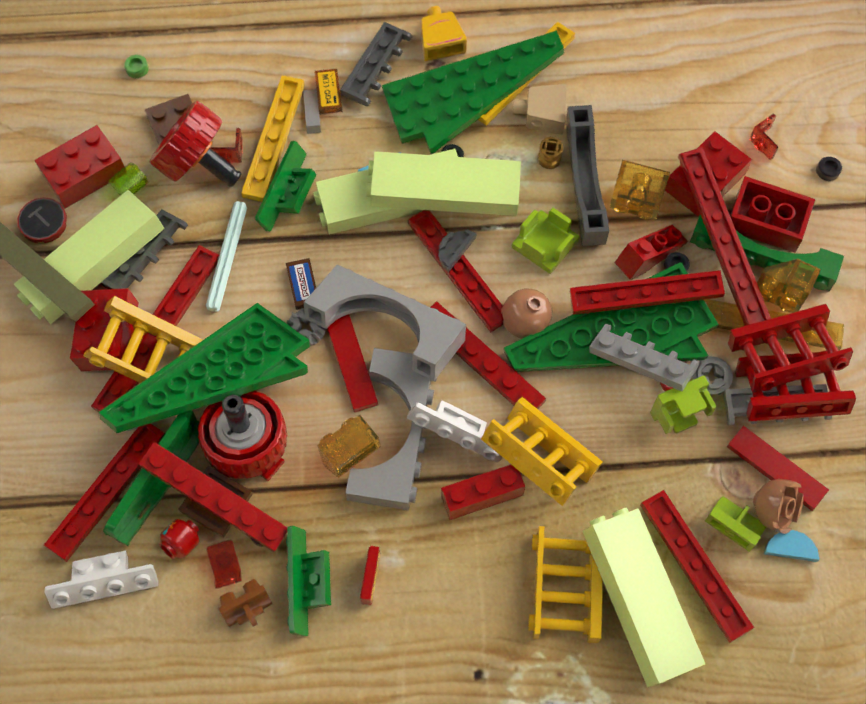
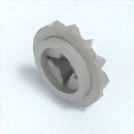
[287,308,326,346]
[692,356,733,395]

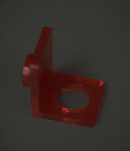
[749,113,778,160]
[210,128,243,163]
[206,540,242,589]

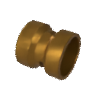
[538,137,563,169]

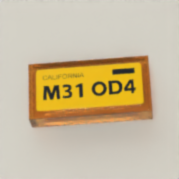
[315,69,343,114]

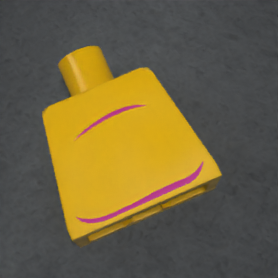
[421,6,467,61]

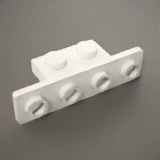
[407,400,503,462]
[45,551,158,609]

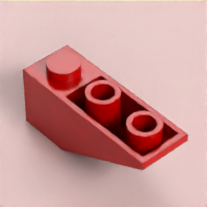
[614,224,688,280]

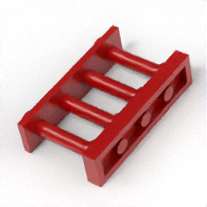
[728,304,853,393]
[735,351,856,422]

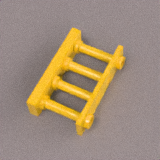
[83,296,203,383]
[481,397,603,506]
[528,526,603,643]

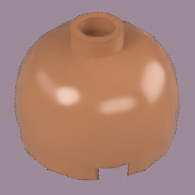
[501,288,552,339]
[753,479,803,534]

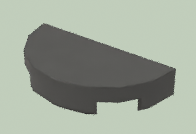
[439,230,477,273]

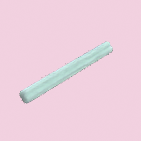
[206,201,247,312]

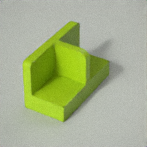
[705,496,766,552]

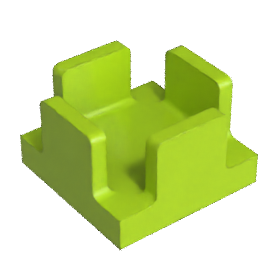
[512,207,580,275]
[650,375,716,434]

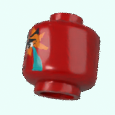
[159,519,200,559]

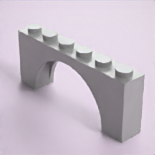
[304,265,466,381]
[345,348,437,510]

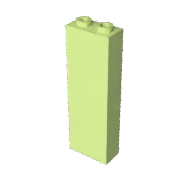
[313,149,458,234]
[366,152,521,216]
[14,190,165,324]
[582,508,705,687]

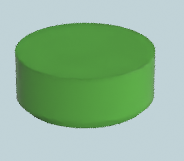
[124,55,149,78]

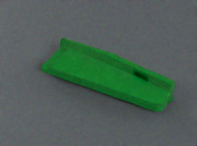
[103,410,199,546]

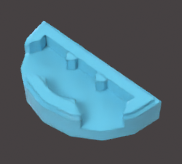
[764,530,819,562]

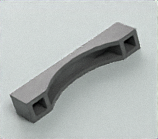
[566,105,609,246]

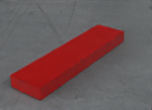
[327,314,378,412]
[727,425,829,511]

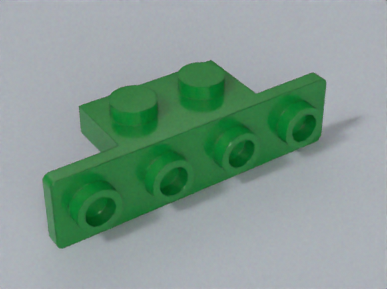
[255,141,317,231]
[286,526,331,637]

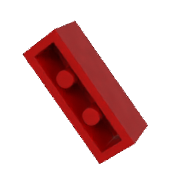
[441,464,526,520]

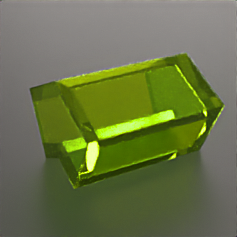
[108,162,149,196]

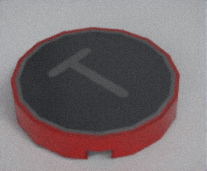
[17,197,67,243]

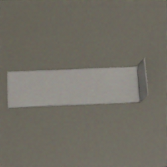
[303,89,321,134]

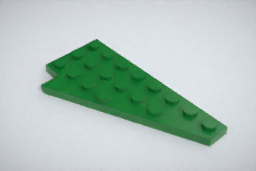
[382,31,564,154]
[503,262,719,372]
[98,303,310,433]

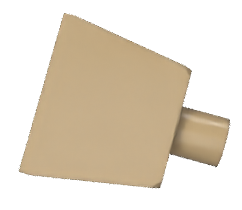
[513,84,567,135]

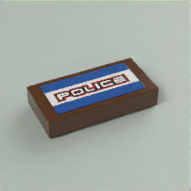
[286,258,316,310]

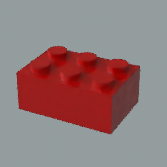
[34,125,127,209]
[664,131,752,217]
[730,176,815,253]
[70,288,139,372]

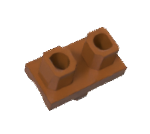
[219,579,273,627]

